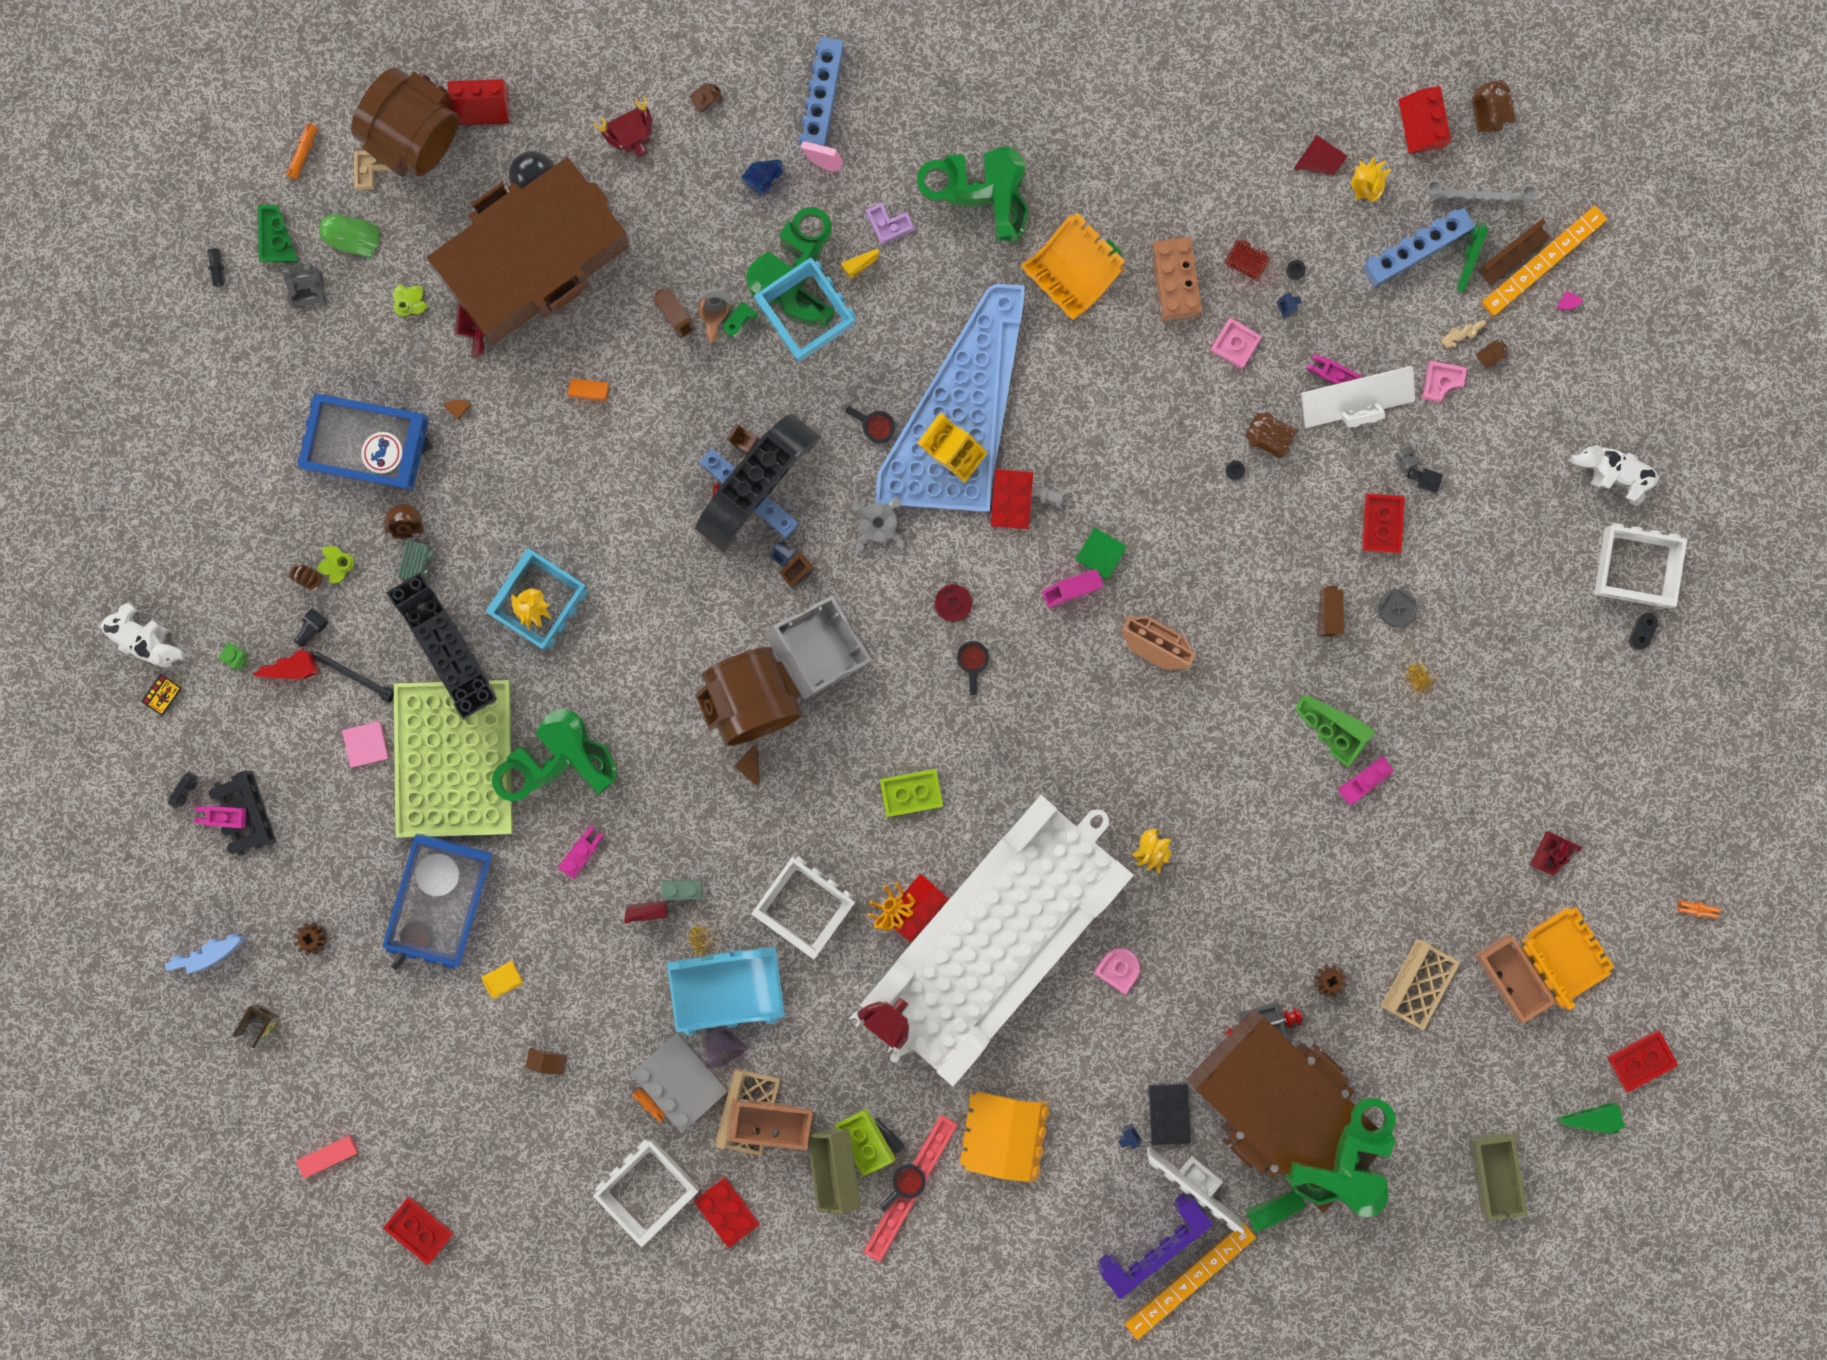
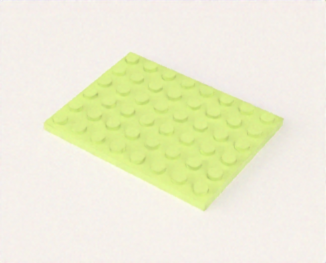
[394,680,513,837]

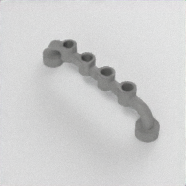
[1425,179,1538,204]

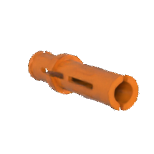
[286,123,319,180]

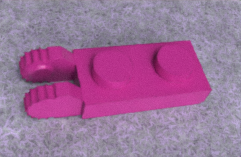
[1306,354,1362,385]
[194,806,246,828]
[558,825,604,879]

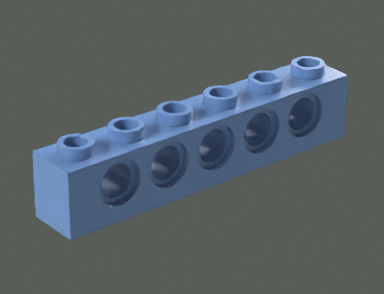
[799,37,844,152]
[1363,208,1476,288]
[699,448,799,540]

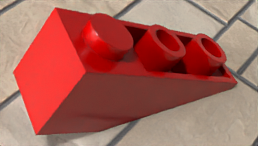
[253,649,321,680]

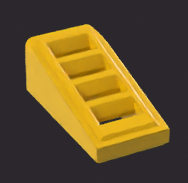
[840,249,880,279]

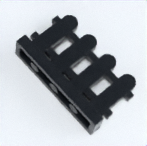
[209,770,277,856]

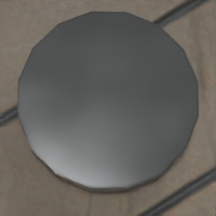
[1378,589,1417,627]

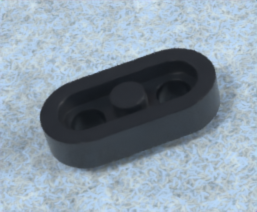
[1629,613,1658,650]
[168,772,198,809]

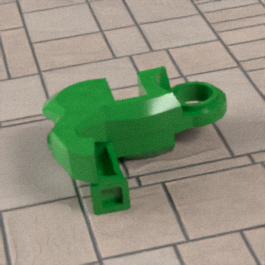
[917,147,1028,245]
[746,207,836,329]
[492,709,618,802]
[1285,1097,1396,1217]

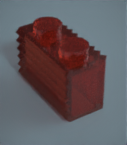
[1224,240,1270,281]

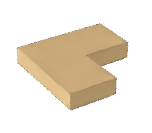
[354,151,391,190]

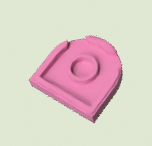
[801,142,843,171]
[1093,948,1140,995]

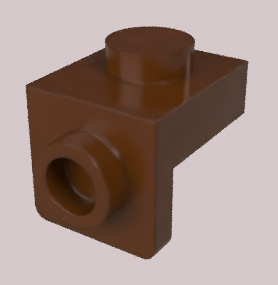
[690,83,724,113]
[1475,339,1508,370]
[727,424,760,454]

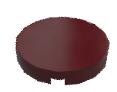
[934,584,972,622]

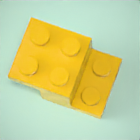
[917,413,988,483]

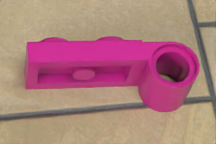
[1337,756,1394,805]

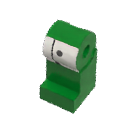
[724,301,758,338]

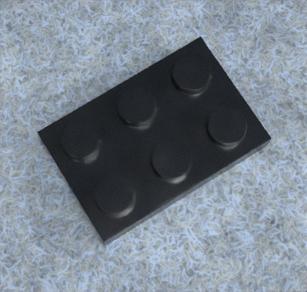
[1148,1083,1191,1145]

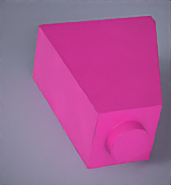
[1042,569,1103,609]

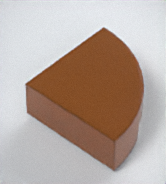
[444,400,471,419]

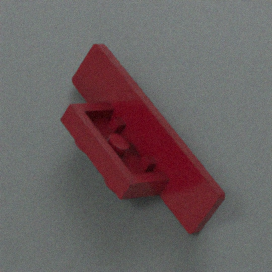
[455,303,485,357]

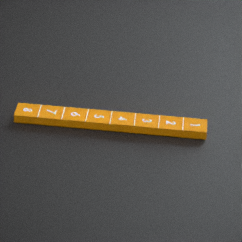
[1481,205,1607,317]
[1124,1221,1256,1340]

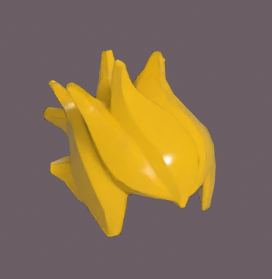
[1351,157,1392,202]
[511,589,552,630]
[1131,829,1172,874]

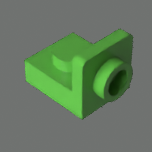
[218,642,249,670]

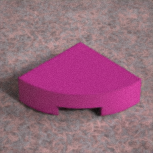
[1556,291,1584,311]

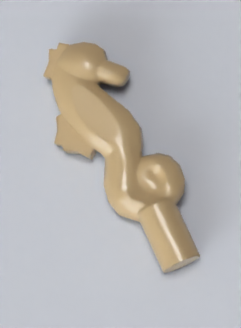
[1440,320,1487,348]

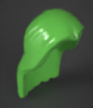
[319,214,380,258]

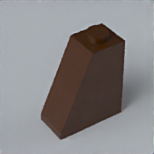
[653,287,696,339]
[1316,586,1344,638]

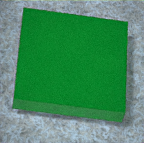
[1075,527,1127,579]

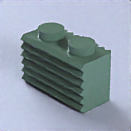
[397,540,434,580]
[662,879,703,900]

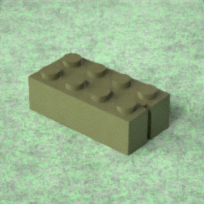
[808,1128,860,1214]
[1469,1133,1528,1221]

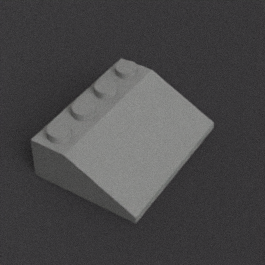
[631,1032,728,1133]

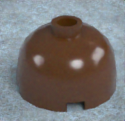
[384,503,424,539]

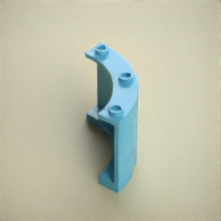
[667,947,785,1035]

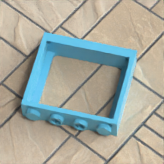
[754,257,856,363]
[485,548,588,651]

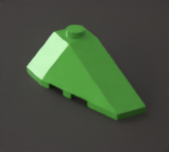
[1295,694,1375,768]

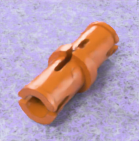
[1677,900,1720,919]
[632,1087,666,1123]

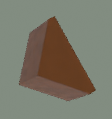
[779,552,814,588]
[734,745,760,785]
[525,1048,568,1074]

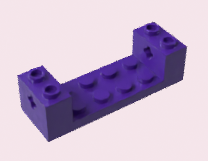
[1097,1193,1213,1299]

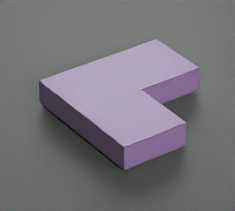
[865,203,915,245]

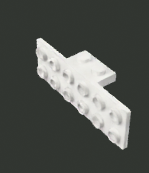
[1301,366,1415,428]
[1147,1146,1245,1233]

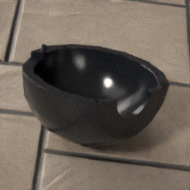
[509,151,555,189]

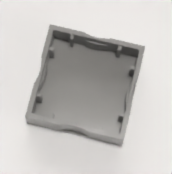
[764,596,872,700]

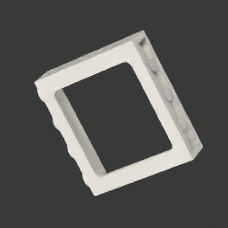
[1594,523,1687,609]
[751,856,856,959]
[593,1138,700,1248]

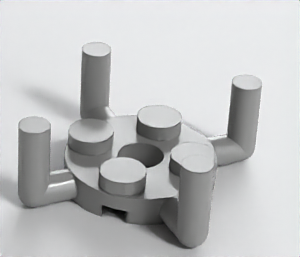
[852,497,904,551]

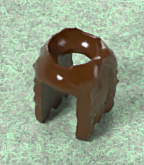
[1472,79,1516,133]
[1245,412,1298,459]

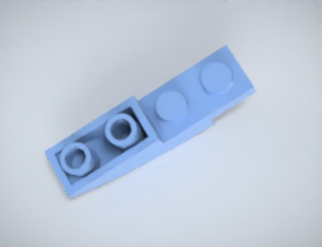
[165,933,246,974]

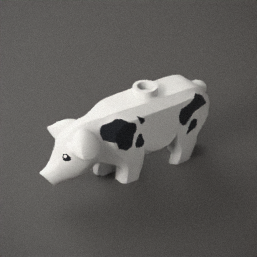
[1571,445,1659,506]
[100,603,185,667]

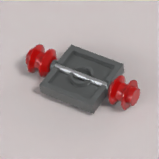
[1225,1002,1303,1040]

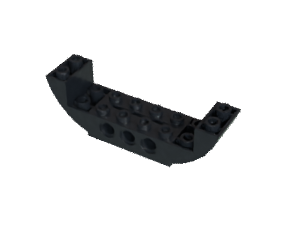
[695,414,822,553]
[386,572,498,720]

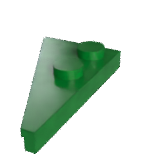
[1456,221,1489,292]

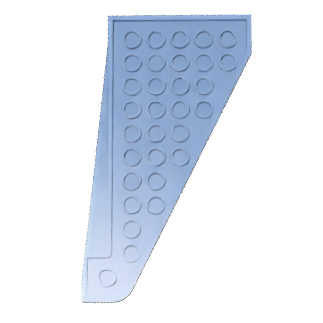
[875,284,1025,512]

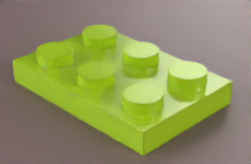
[879,769,943,817]
[834,1108,896,1176]

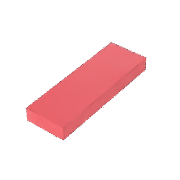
[296,1135,359,1179]

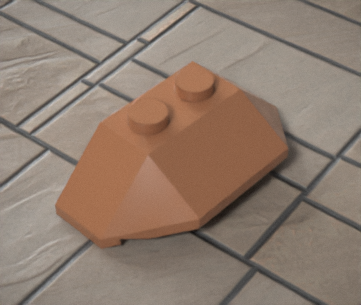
[1121,616,1196,670]

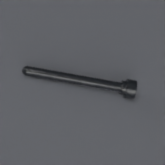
[313,651,394,703]

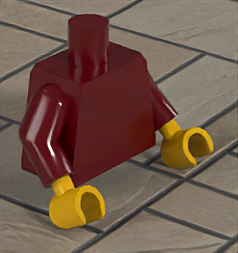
[593,95,653,158]

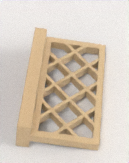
[1381,939,1460,1031]
[715,1067,780,1156]

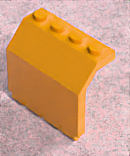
[1021,212,1126,320]
[1520,907,1614,1010]
[960,1091,1049,1182]

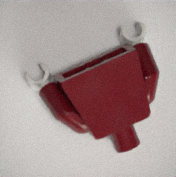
[849,997,910,1057]

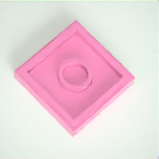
[1210,318,1262,370]
[342,721,390,768]

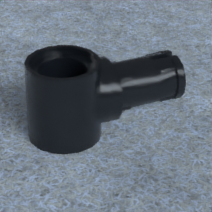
[293,608,329,647]

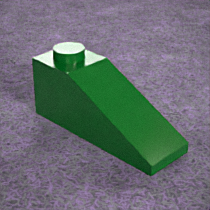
[1556,1102,1625,1135]
[1244,1190,1306,1232]

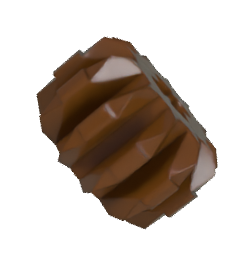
[288,562,323,591]
[293,922,328,955]
[1314,965,1347,997]

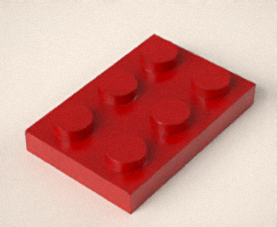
[991,468,1034,529]
[1361,493,1405,554]
[1606,1030,1679,1093]
[694,1176,760,1249]
[383,1196,454,1266]

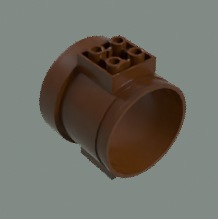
[351,67,459,178]
[695,647,803,746]

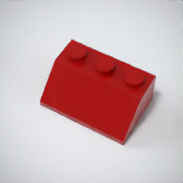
[447,79,509,126]
[1398,86,1451,154]
[890,873,950,943]

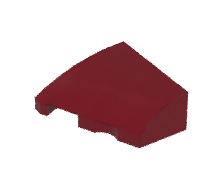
[1294,135,1348,176]
[1530,831,1583,876]
[624,901,668,924]

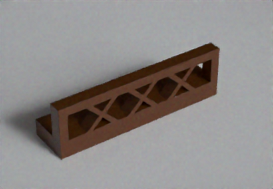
[1478,218,1550,285]

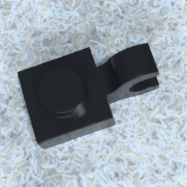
[1407,468,1443,493]

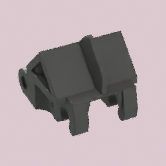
[283,261,326,309]

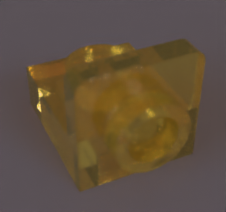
[1404,663,1434,694]
[687,925,707,956]

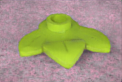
[393,284,428,317]
[316,546,354,584]

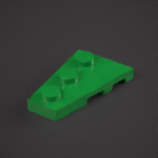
[258,205,298,263]

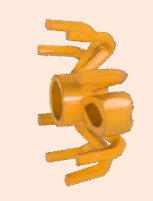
[868,882,915,932]

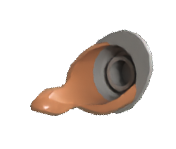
[698,288,731,344]

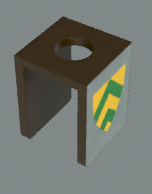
[232,1004,279,1049]

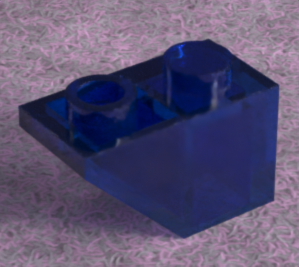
[741,159,783,196]

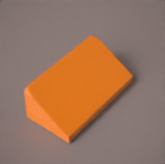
[567,378,609,402]

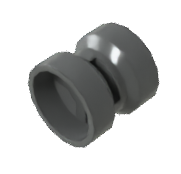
[1395,446,1420,472]

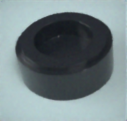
[1286,260,1306,280]
[1225,461,1245,481]

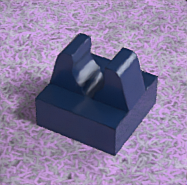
[1276,292,1302,318]
[769,541,795,568]
[1118,1123,1142,1149]

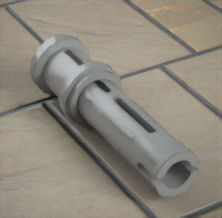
[1032,486,1064,508]

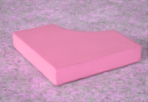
[1422,361,1467,402]

